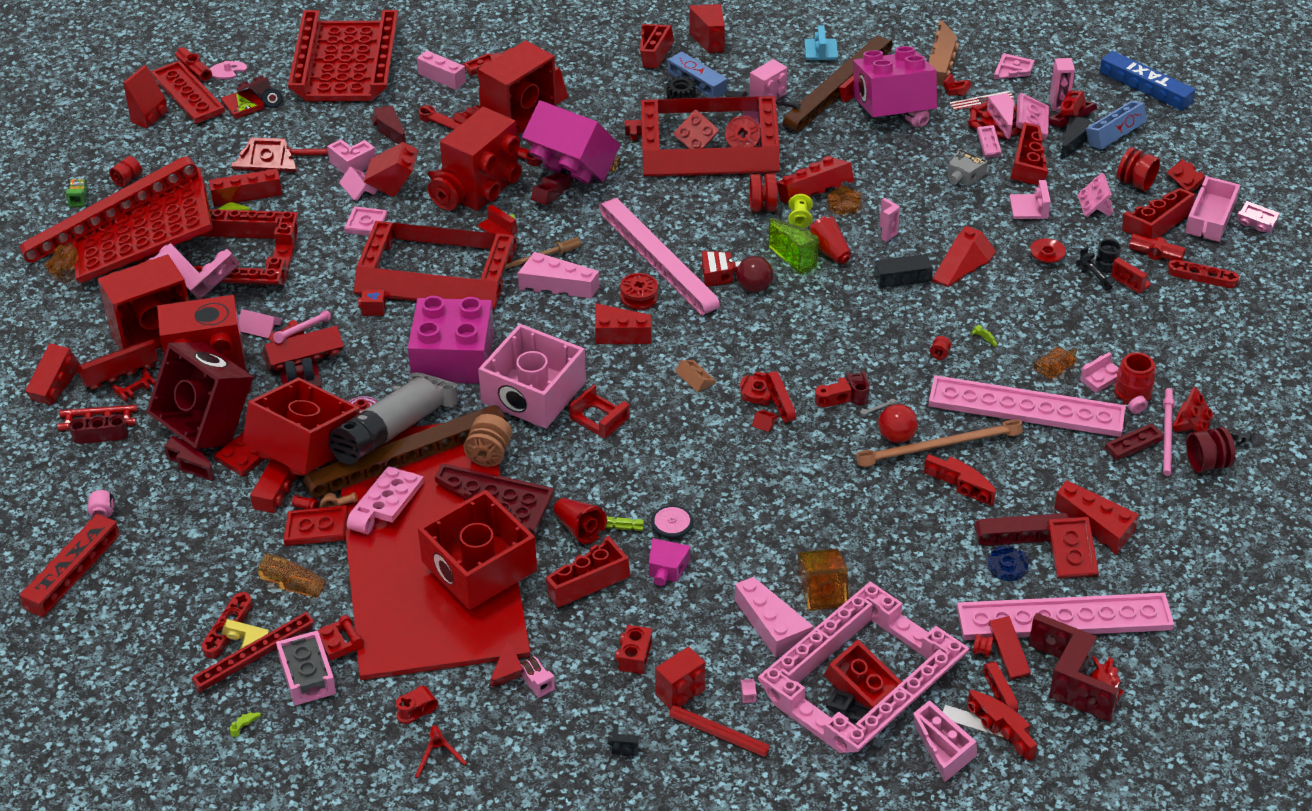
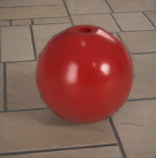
[878,404,918,443]

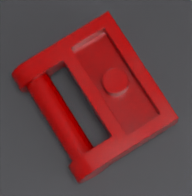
[316,615,364,661]

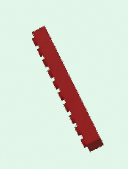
[192,612,314,693]

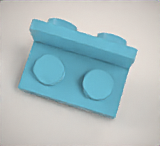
[804,25,838,61]

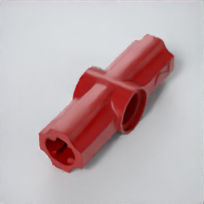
[175,47,212,82]
[1129,234,1186,261]

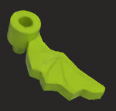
[971,325,997,347]
[230,712,261,737]

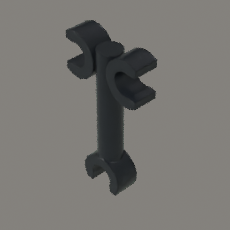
[1076,246,1115,291]

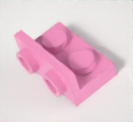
[1080,352,1119,393]

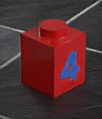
[358,290,386,316]

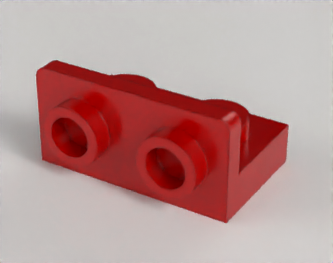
[1111,257,1151,294]

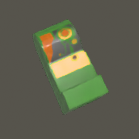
[66,179,88,207]

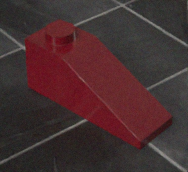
[371,105,406,144]

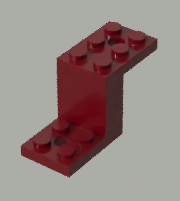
[1028,612,1119,722]

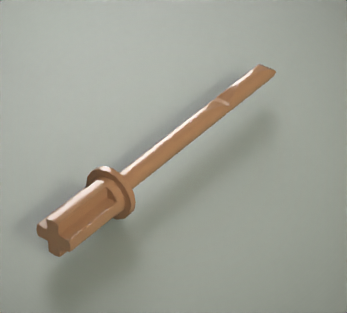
[504,237,581,270]

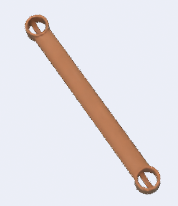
[856,420,1023,467]

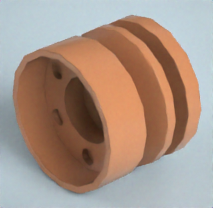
[463,414,512,467]

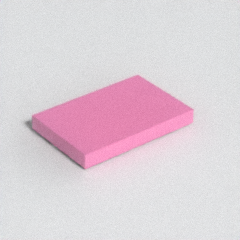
[1016,93,1049,140]

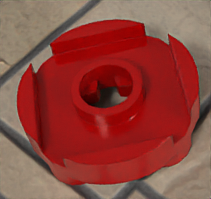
[740,372,773,406]

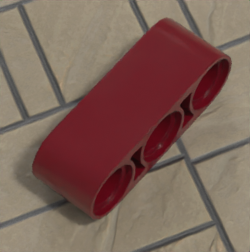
[69,414,129,444]

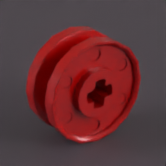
[725,116,761,148]
[427,172,466,210]
[620,273,658,310]

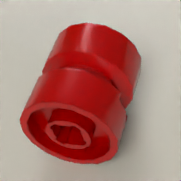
[109,156,142,187]

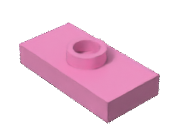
[977,125,1002,158]

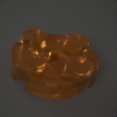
[827,185,862,215]
[45,244,79,277]

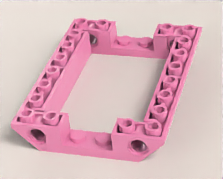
[758,582,970,753]

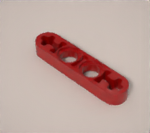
[1167,259,1239,288]
[202,592,252,659]

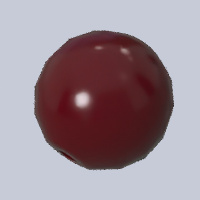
[736,256,774,293]

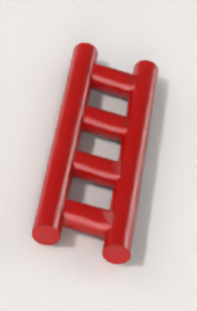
[57,404,138,431]

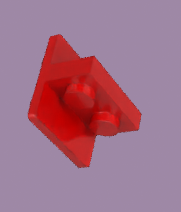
[1172,387,1213,432]

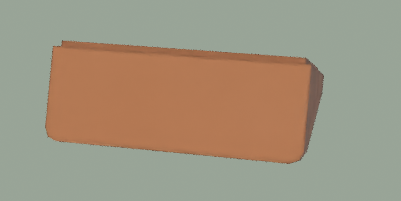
[676,360,716,392]

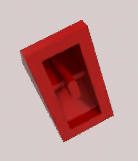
[489,641,523,687]

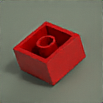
[655,646,706,710]

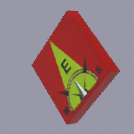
[221,88,265,119]

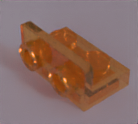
[1033,346,1077,380]

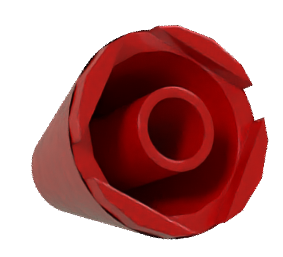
[805,215,851,264]
[554,498,607,544]

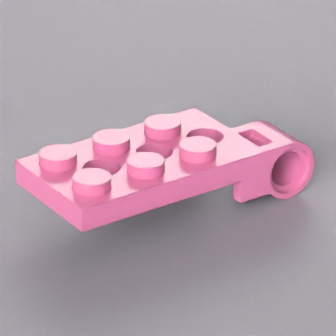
[347,466,424,534]

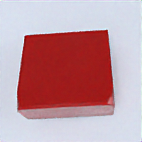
[752,410,779,432]

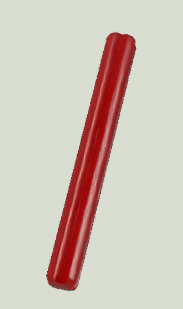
[670,705,770,757]

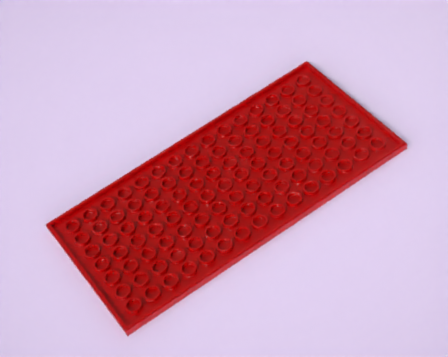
[338,423,531,680]

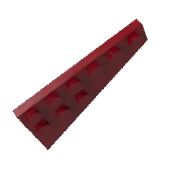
[435,463,555,536]

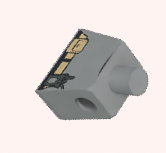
[948,149,988,186]

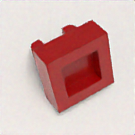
[625,120,642,141]

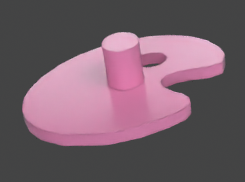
[210,61,247,79]

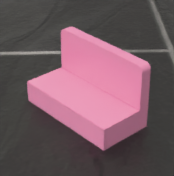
[339,166,378,201]
[879,198,900,242]
[239,309,282,338]

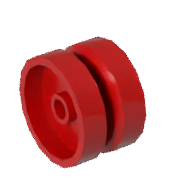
[749,173,778,213]

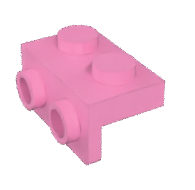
[1237,201,1280,233]

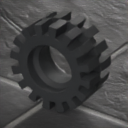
[666,76,696,99]

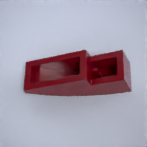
[531,173,574,205]
[164,436,215,482]

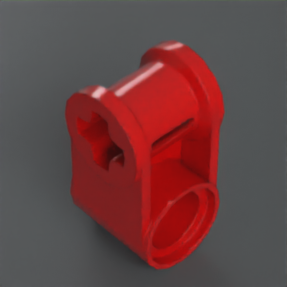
[396,685,439,724]

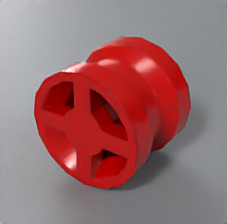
[930,336,952,360]
[973,634,994,658]

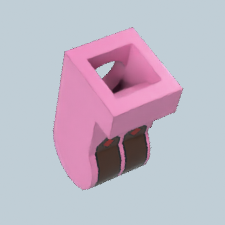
[520,656,555,698]

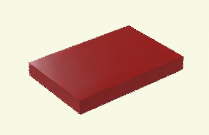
[283,505,348,546]
[1047,517,1099,579]

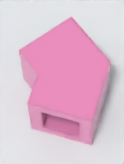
[740,679,757,704]

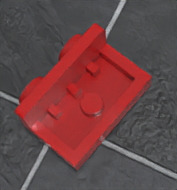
[1167,159,1205,193]

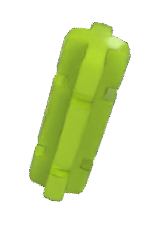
[606,517,644,531]

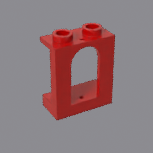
[569,385,630,439]

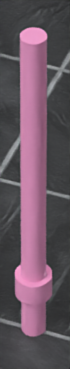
[1163,388,1175,476]

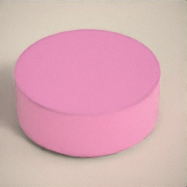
[1128,396,1148,414]

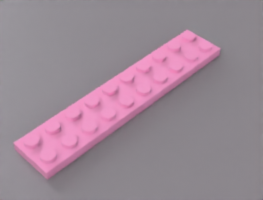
[928,375,1126,437]
[957,593,1174,640]

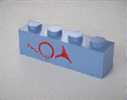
[668,51,727,98]
[1086,101,1147,149]

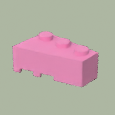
[913,700,977,782]

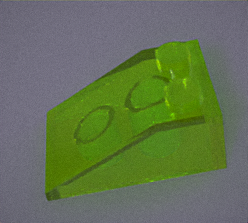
[768,218,819,274]

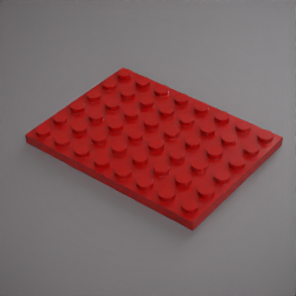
[73,167,213,284]

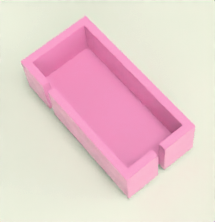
[1185,176,1240,242]

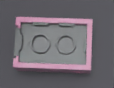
[276,630,336,706]

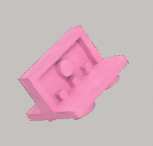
[1078,173,1114,217]

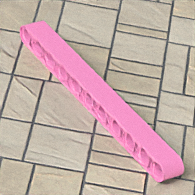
[599,198,720,315]

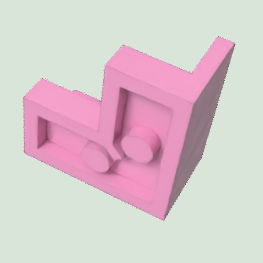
[327,139,376,174]

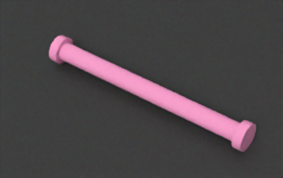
[273,310,331,343]

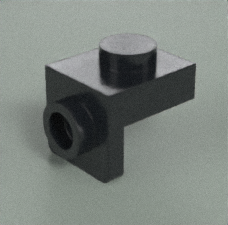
[608,724,639,756]

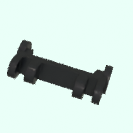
[1213,417,1255,448]

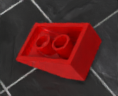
[123,65,168,129]
[823,640,902,710]

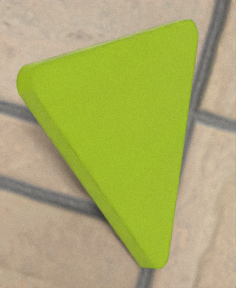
[218,202,250,211]

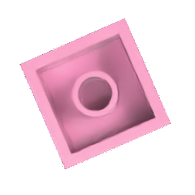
[750,59,787,100]

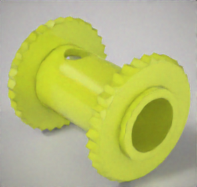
[788,194,813,229]

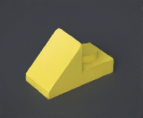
[222,619,269,649]

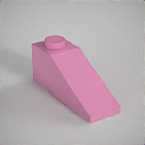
[987,93,1015,139]

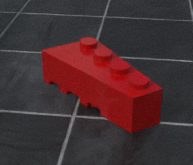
[1122,188,1195,239]

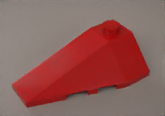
[932,226,996,287]

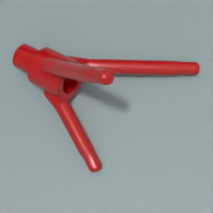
[415,725,467,778]

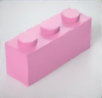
[417,51,466,90]
[1049,58,1075,111]

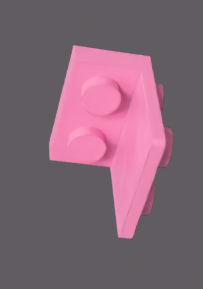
[1009,180,1051,219]

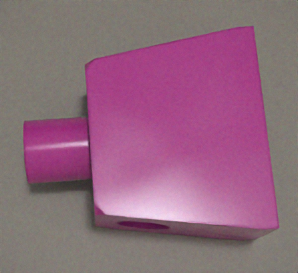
[649,538,690,586]

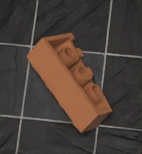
[928,20,959,86]

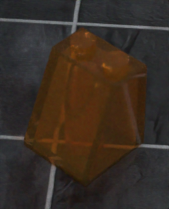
[797,548,849,610]

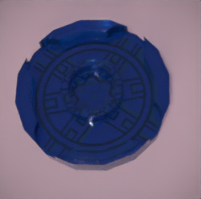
[987,546,1029,581]

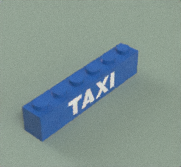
[1099,51,1195,111]

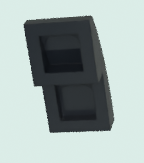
[826,689,871,724]

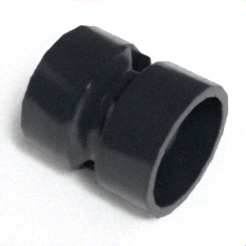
[1095,239,1122,273]

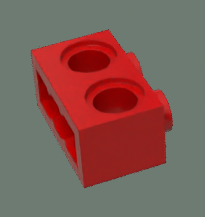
[615,625,652,675]

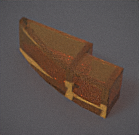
[258,553,326,598]

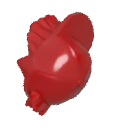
[1090,656,1124,707]

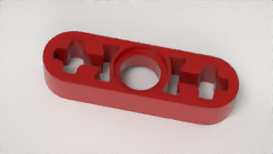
[765,371,796,423]
[983,661,1018,713]

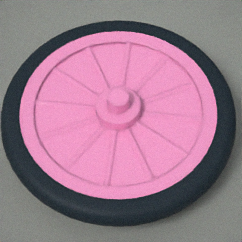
[651,505,694,538]

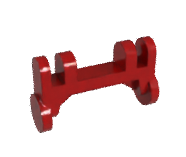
[112,369,156,402]

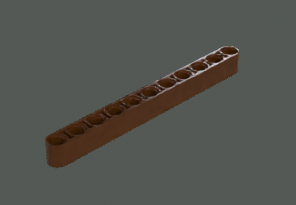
[782,35,893,133]
[304,405,508,498]

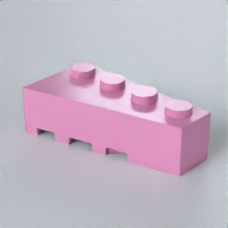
[518,252,599,298]
[735,577,814,658]

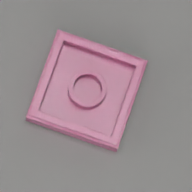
[344,207,388,236]

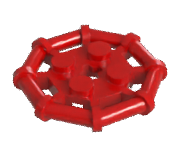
[968,99,1021,140]

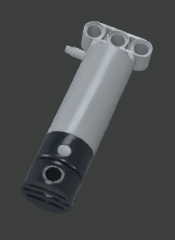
[328,373,457,465]

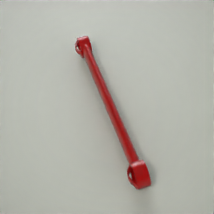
[419,105,543,166]

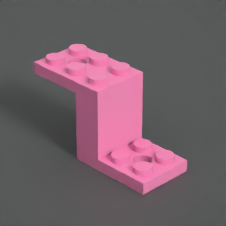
[149,243,240,300]

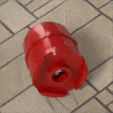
[1114,352,1156,405]

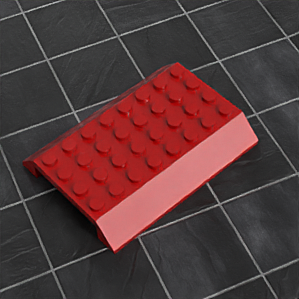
[288,10,398,102]

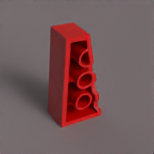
[1010,122,1048,186]
[776,156,854,204]
[1054,480,1139,555]
[546,536,630,608]

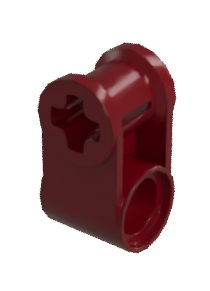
[845,371,870,405]

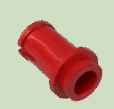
[292,495,319,509]

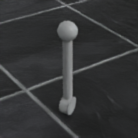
[860,399,897,417]

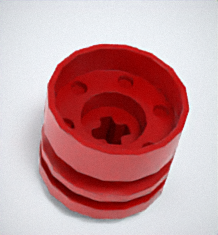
[1116,147,1160,192]

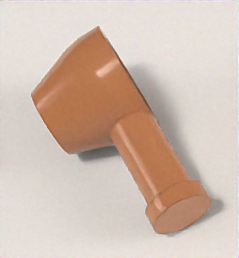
[320,492,358,508]

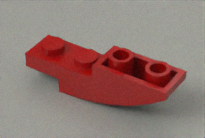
[924,454,996,506]
[967,690,1037,761]

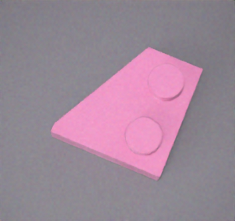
[994,53,1035,79]

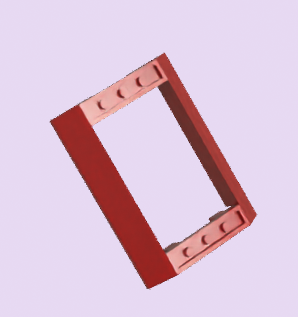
[641,96,780,177]
[139,209,298,286]
[354,221,519,310]

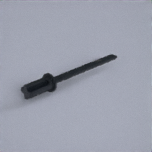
[724,90,801,109]

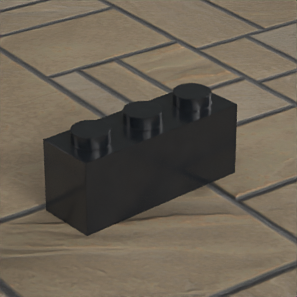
[874,254,933,288]

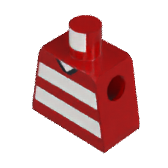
[702,251,741,287]

